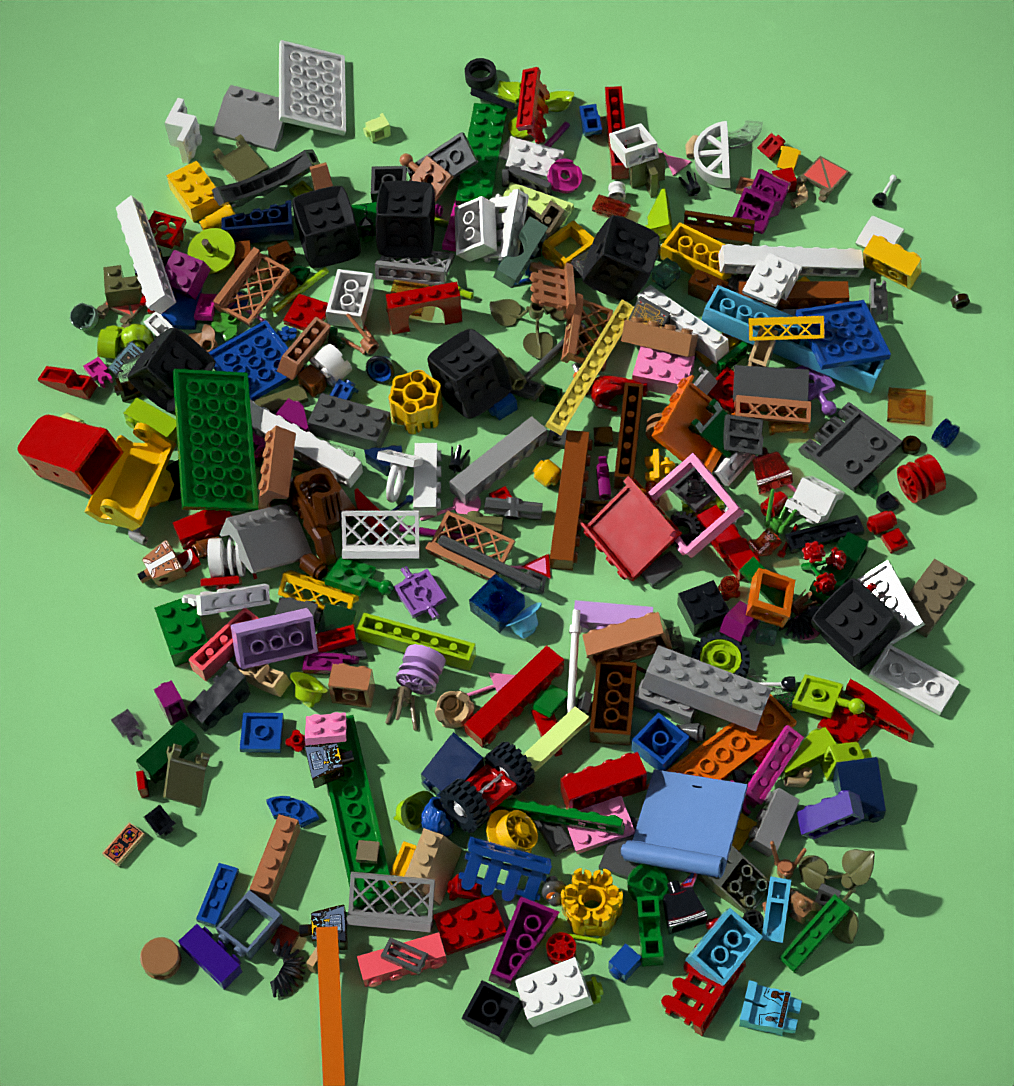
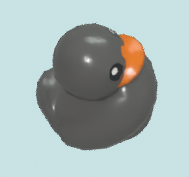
[542,876,567,907]

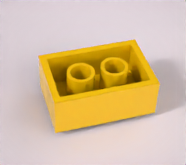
[166,161,224,222]
[863,235,921,290]

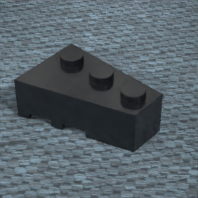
[187,661,250,731]

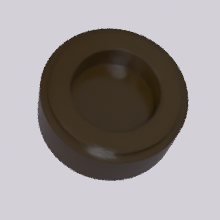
[951,293,970,309]
[901,436,921,455]

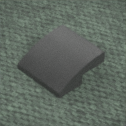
[724,414,763,456]

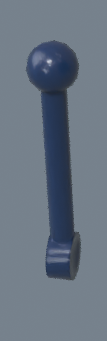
[382,495,413,521]

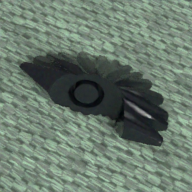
[775,605,821,640]
[270,938,306,998]

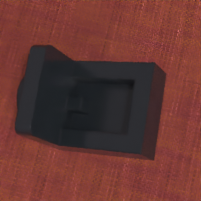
[143,805,176,837]

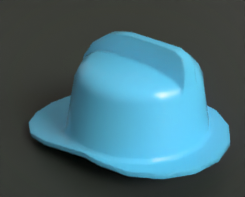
[505,602,542,639]

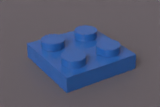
[240,713,284,753]

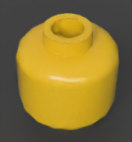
[533,459,561,487]

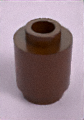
[299,553,328,580]

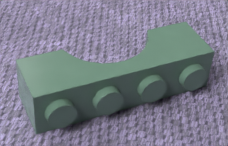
[493,217,548,288]

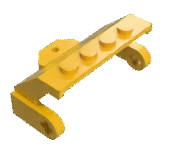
[84,423,176,531]

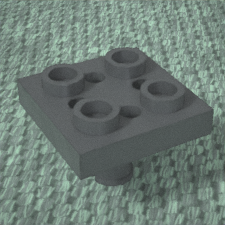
[670,467,724,513]

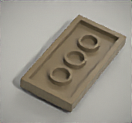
[908,558,968,638]

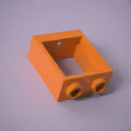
[746,568,796,628]

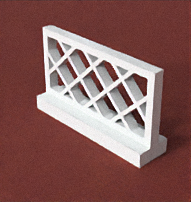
[341,511,420,559]

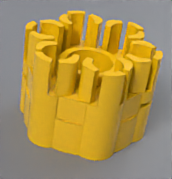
[388,370,443,435]
[561,868,623,937]

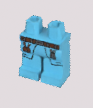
[739,980,802,1036]

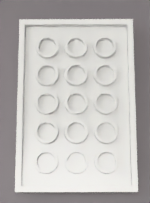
[279,40,346,136]

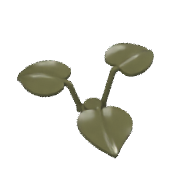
[489,299,566,359]
[798,849,875,944]

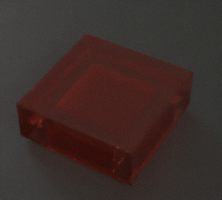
[271,924,300,950]

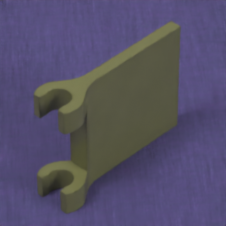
[213,134,268,182]
[163,744,210,808]

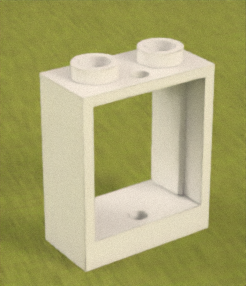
[609,123,659,168]

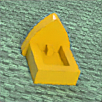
[777,146,801,171]

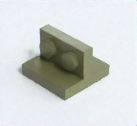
[630,152,666,198]

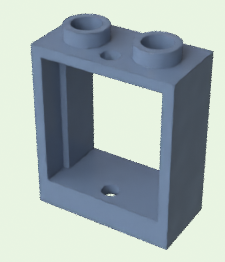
[216,890,284,960]

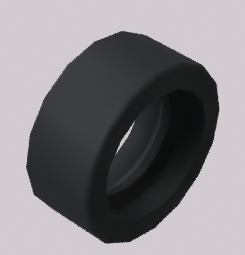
[465,58,497,90]

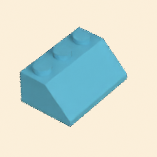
[685,908,763,986]

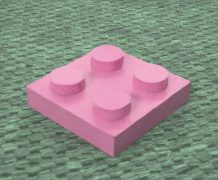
[305,712,347,745]

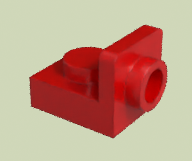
[757,133,786,160]
[447,874,481,901]

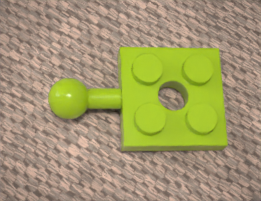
[792,674,865,718]

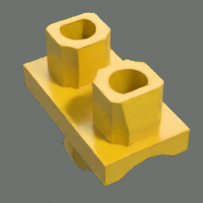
[645,449,676,484]

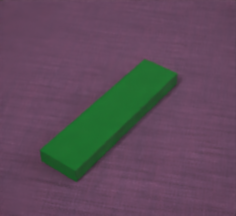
[778,894,851,973]

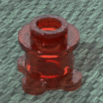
[718,575,740,601]

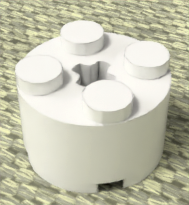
[309,344,352,388]

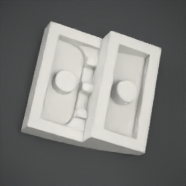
[856,216,904,249]

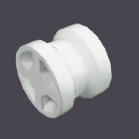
[608,181,626,203]

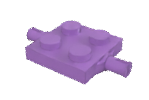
[394,566,447,621]

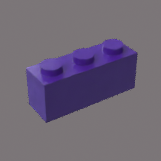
[797,790,864,840]
[178,924,242,990]

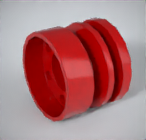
[897,454,946,503]

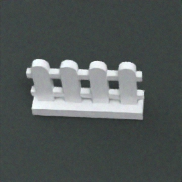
[481,189,529,263]
[182,584,270,616]

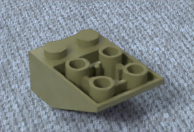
[697,845,770,914]

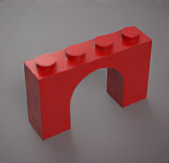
[386,282,463,335]

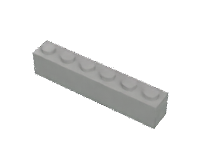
[449,416,547,505]

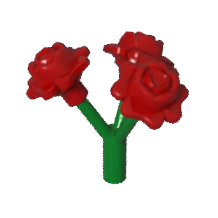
[801,541,847,594]

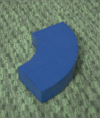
[266,796,320,828]

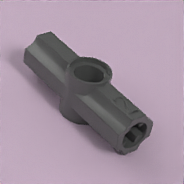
[484,497,543,520]

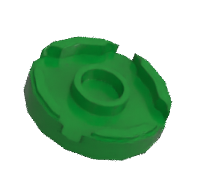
[627,864,668,902]

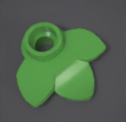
[210,313,241,342]

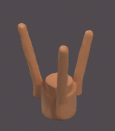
[341,313,379,355]
[770,841,807,879]

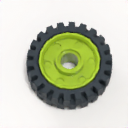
[691,632,750,678]

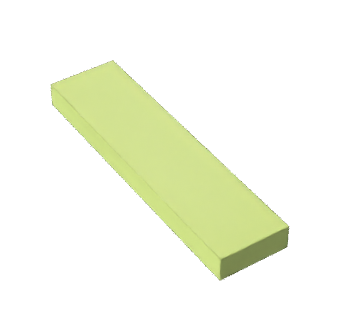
[523,707,590,772]

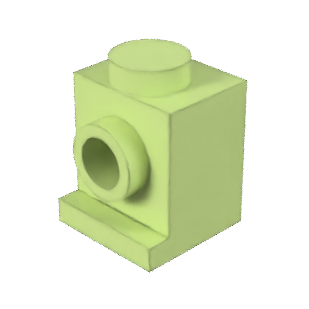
[363,113,391,143]

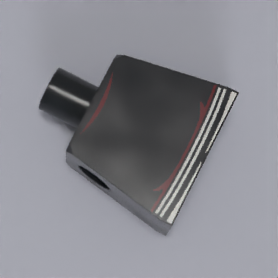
[663,880,708,935]

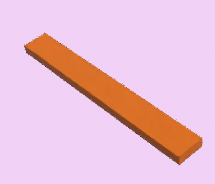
[316,926,345,1086]

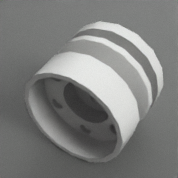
[207,537,246,578]

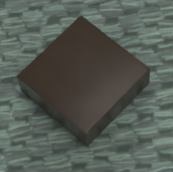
[593,427,613,447]

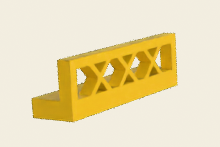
[748,316,824,341]
[278,570,359,610]

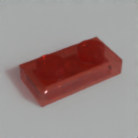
[592,194,631,218]

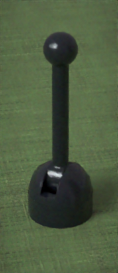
[732,769,782,784]

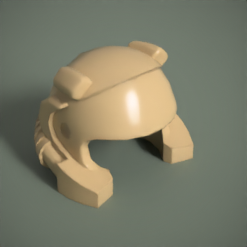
[435,691,474,729]

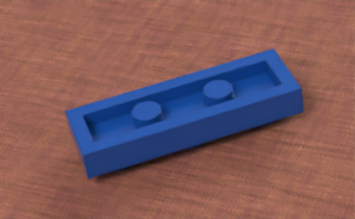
[196,863,239,927]

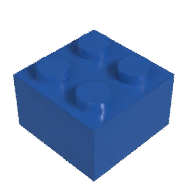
[632,712,689,771]

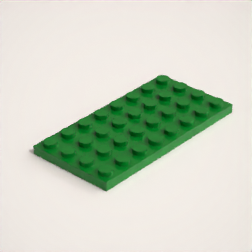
[173,369,259,512]

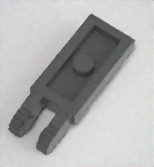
[508,165,552,196]

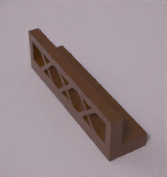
[684,210,755,246]

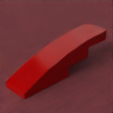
[845,679,915,743]

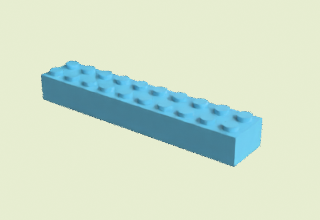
[701,285,885,393]

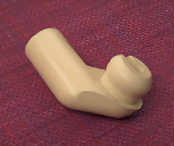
[685,135,698,159]
[790,184,808,209]
[784,767,813,788]

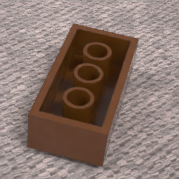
[590,660,637,745]

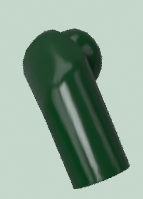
[328,327,346,349]

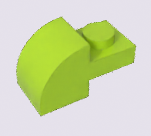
[97,325,124,359]

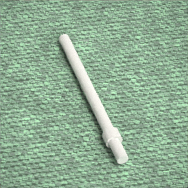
[567,610,582,713]

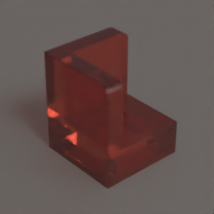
[748,528,782,556]

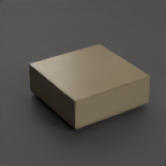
[356,840,380,864]

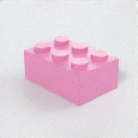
[632,346,695,395]

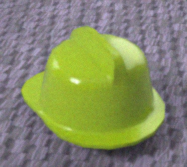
[290,672,328,708]
[393,790,434,830]

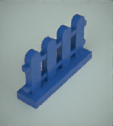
[459,836,552,901]

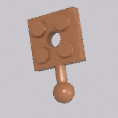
[399,153,454,202]

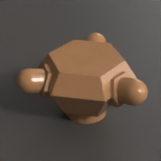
[788,888,822,924]

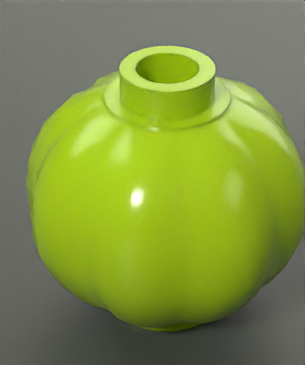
[120,324,154,356]

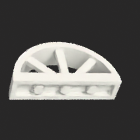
[694,121,731,188]

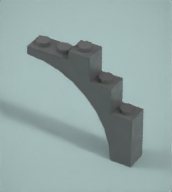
[212,149,320,207]

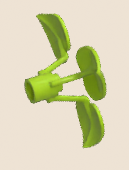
[498,81,575,138]

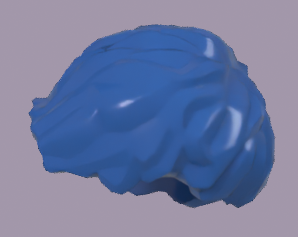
[421,797,454,837]

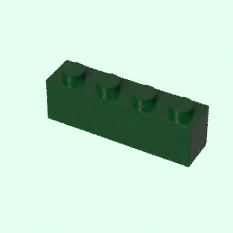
[809,532,869,605]

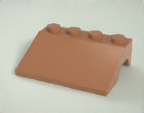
[258,425,296,510]

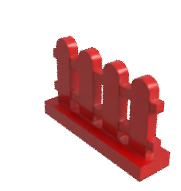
[516,67,550,144]
[661,944,746,1036]

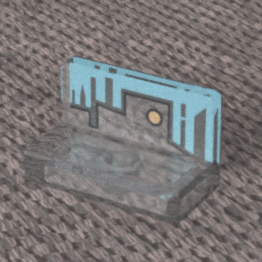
[108,341,144,382]

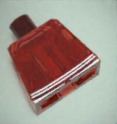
[753,447,793,494]

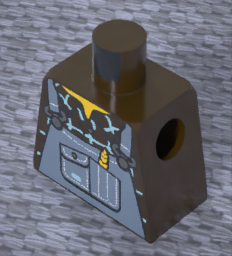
[304,743,354,788]
[299,904,348,950]

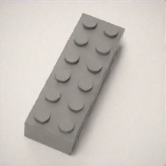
[641,645,772,731]

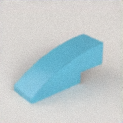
[761,876,791,943]

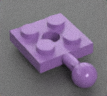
[794,365,836,416]

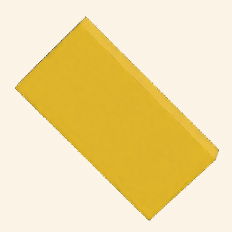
[390,841,416,885]

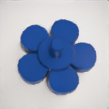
[277,326,297,342]

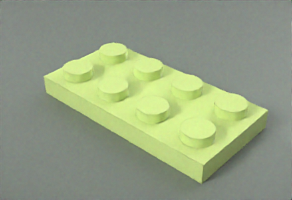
[499,182,574,231]

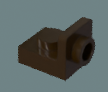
[114,377,144,402]

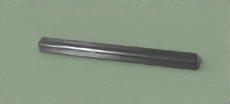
[438,535,542,591]

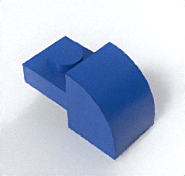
[579,104,602,136]

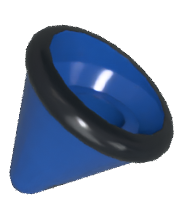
[366,356,395,384]

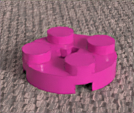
[547,159,582,194]

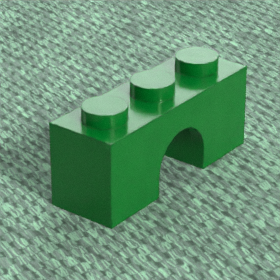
[637,896,664,967]

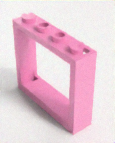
[648,453,744,558]

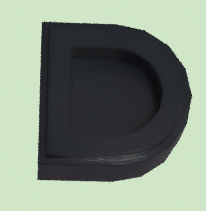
[876,491,899,512]

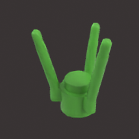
[763,488,797,536]

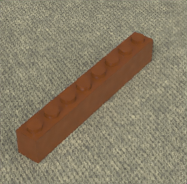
[550,430,593,571]

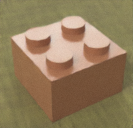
[328,663,375,708]

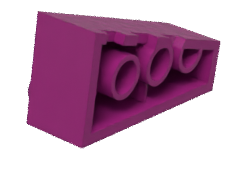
[488,896,560,988]

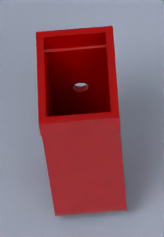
[17,414,124,495]

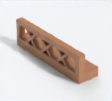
[734,395,811,424]

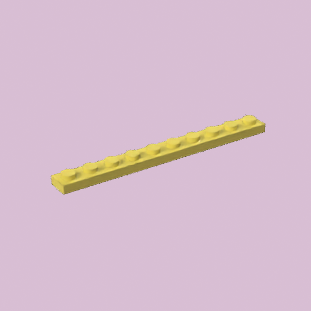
[545,300,634,436]

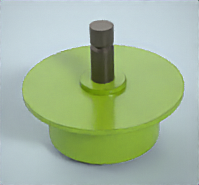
[187,228,235,274]

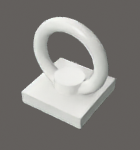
[377,449,423,503]

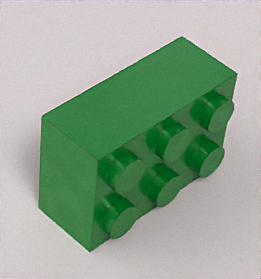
[154,598,208,666]

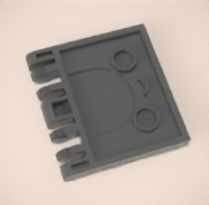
[798,402,903,491]

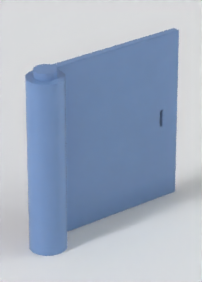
[621,769,748,878]

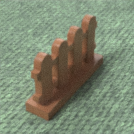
[529,262,576,320]

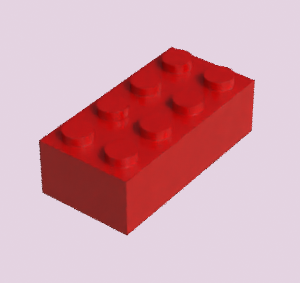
[560,752,647,810]

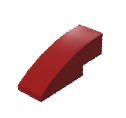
[38,366,98,399]
[354,488,389,544]

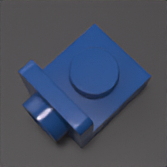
[330,379,359,401]

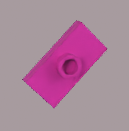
[194,293,218,321]

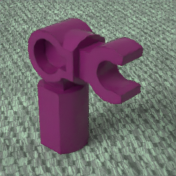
[596,456,611,501]

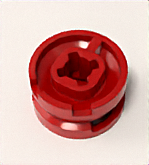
[546,932,576,965]

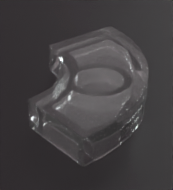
[728,120,763,149]

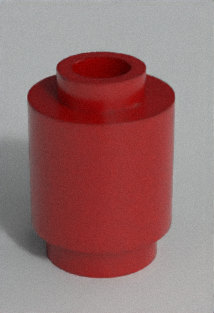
[761,491,788,518]
[867,511,897,535]

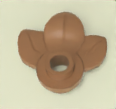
[188,324,218,352]

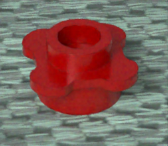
[285,730,306,752]

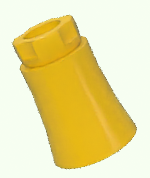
[199,205,235,230]

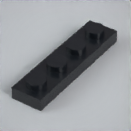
[785,515,865,554]

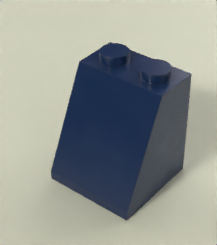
[421,732,484,797]
[833,757,886,825]

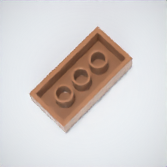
[582,612,672,669]

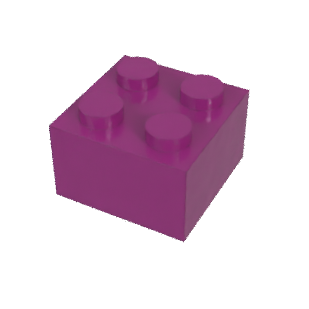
[165,250,211,300]

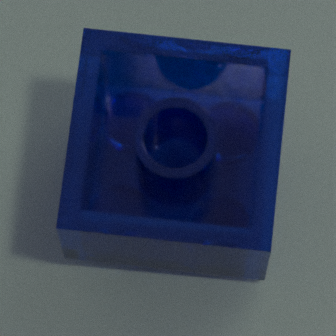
[469,574,525,633]

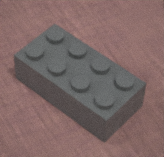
[307,393,392,450]

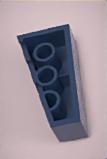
[222,200,294,244]

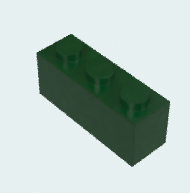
[136,720,200,784]

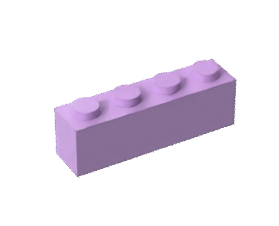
[574,600,653,633]

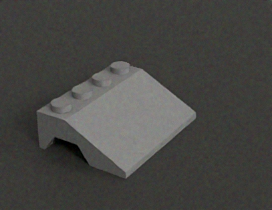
[212,85,286,152]
[220,503,312,574]

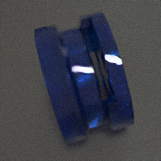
[931,418,960,448]

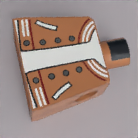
[137,540,187,586]

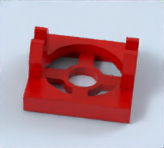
[148,210,187,249]

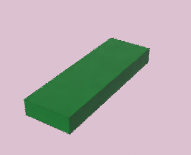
[739,556,794,608]

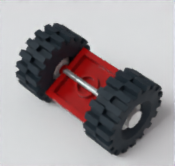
[439,742,535,833]

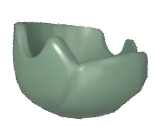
[70,303,99,331]

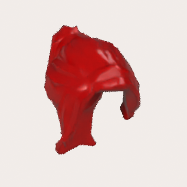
[589,375,648,412]

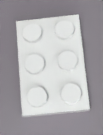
[505,138,564,180]

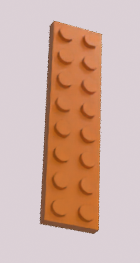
[646,694,797,790]

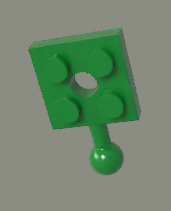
[325,556,394,596]

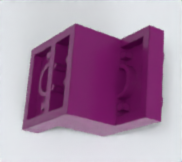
[733,169,791,234]

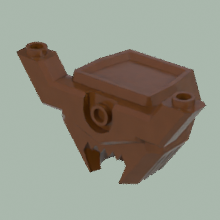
[286,467,357,566]

